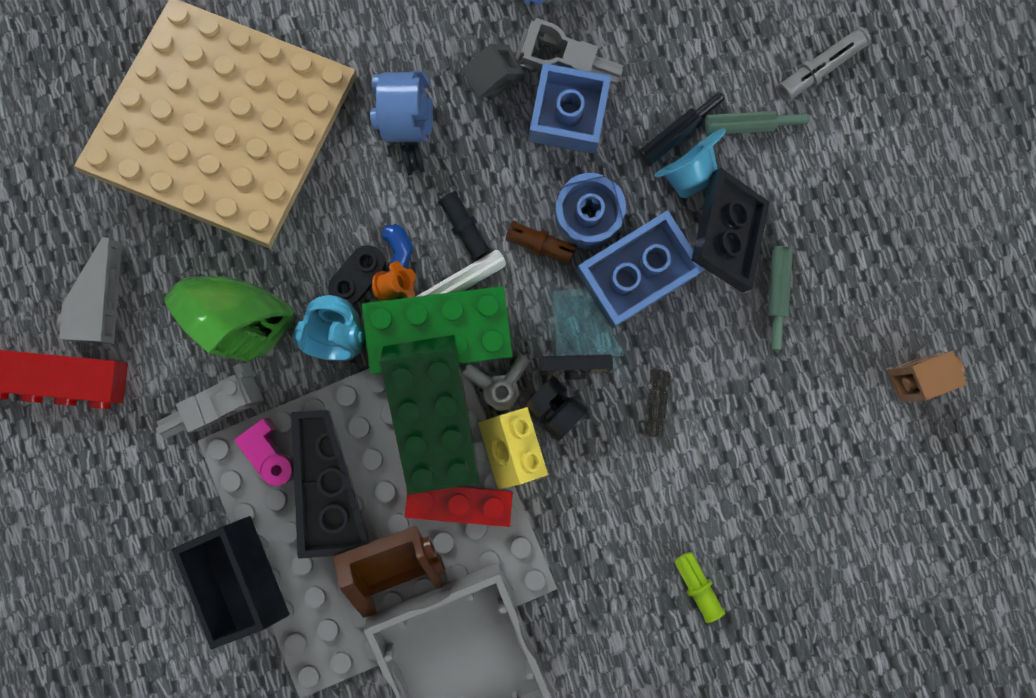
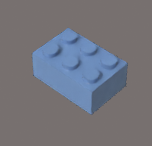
[576,210,706,329]

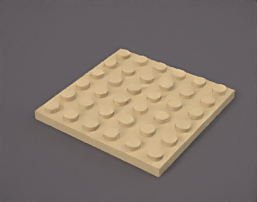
[74,0,357,249]

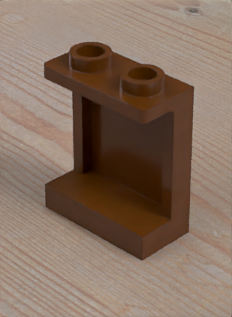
[333,526,446,618]

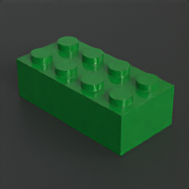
[362,286,513,375]

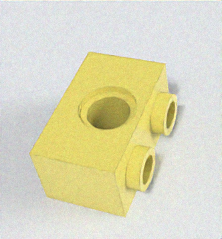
[478,407,548,489]

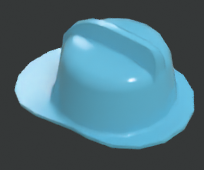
[654,128,726,198]

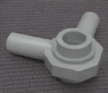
[462,354,531,411]

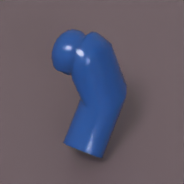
[381,224,413,270]

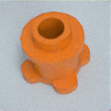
[372,261,416,301]

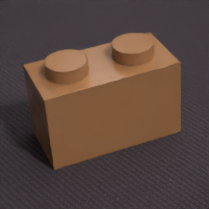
[888,351,967,402]

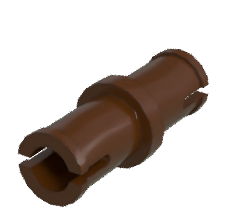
[505,220,577,266]

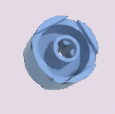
[370,71,433,143]
[555,173,626,249]

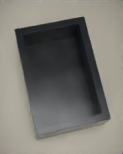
[171,516,290,649]

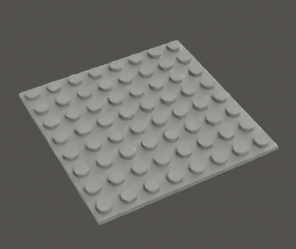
[198,364,557,698]

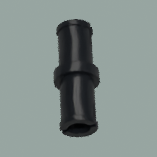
[438,191,491,261]

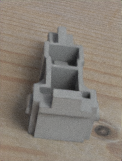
[515,18,623,85]
[156,363,264,440]

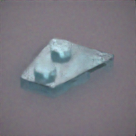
[552,289,624,357]

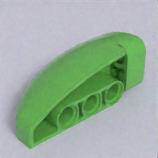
[164,276,295,362]

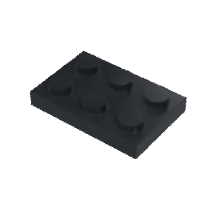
[691,168,770,293]

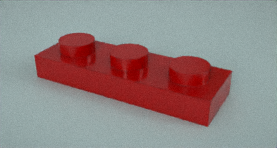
[405,486,513,527]

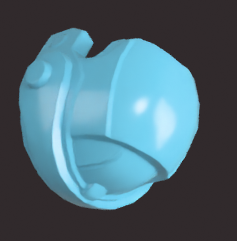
[292,295,365,361]

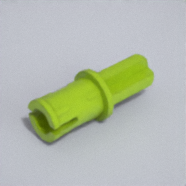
[675,552,725,623]

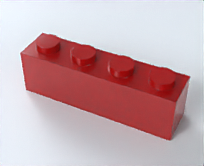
[0,350,128,409]

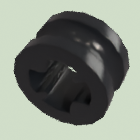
[401,142,425,176]

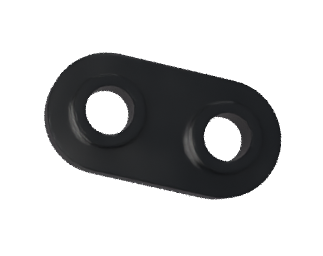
[328,245,386,305]

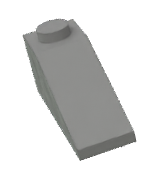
[57,237,122,344]

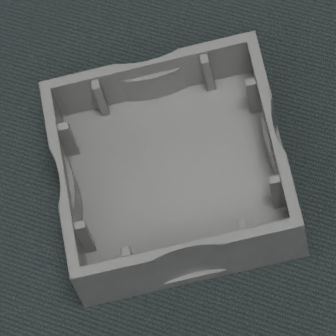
[364,562,553,698]

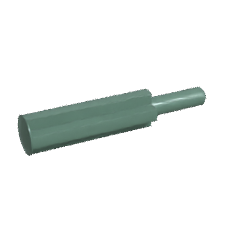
[705,111,810,135]
[768,246,793,351]

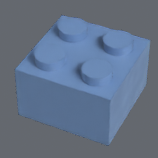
[529,63,611,154]

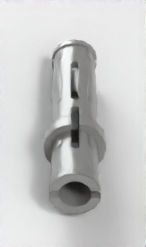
[776,26,871,102]

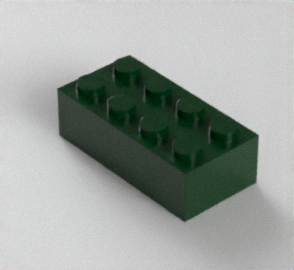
[380,335,479,495]

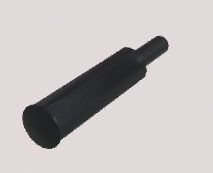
[637,92,725,167]

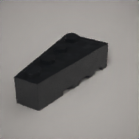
[291,410,371,559]

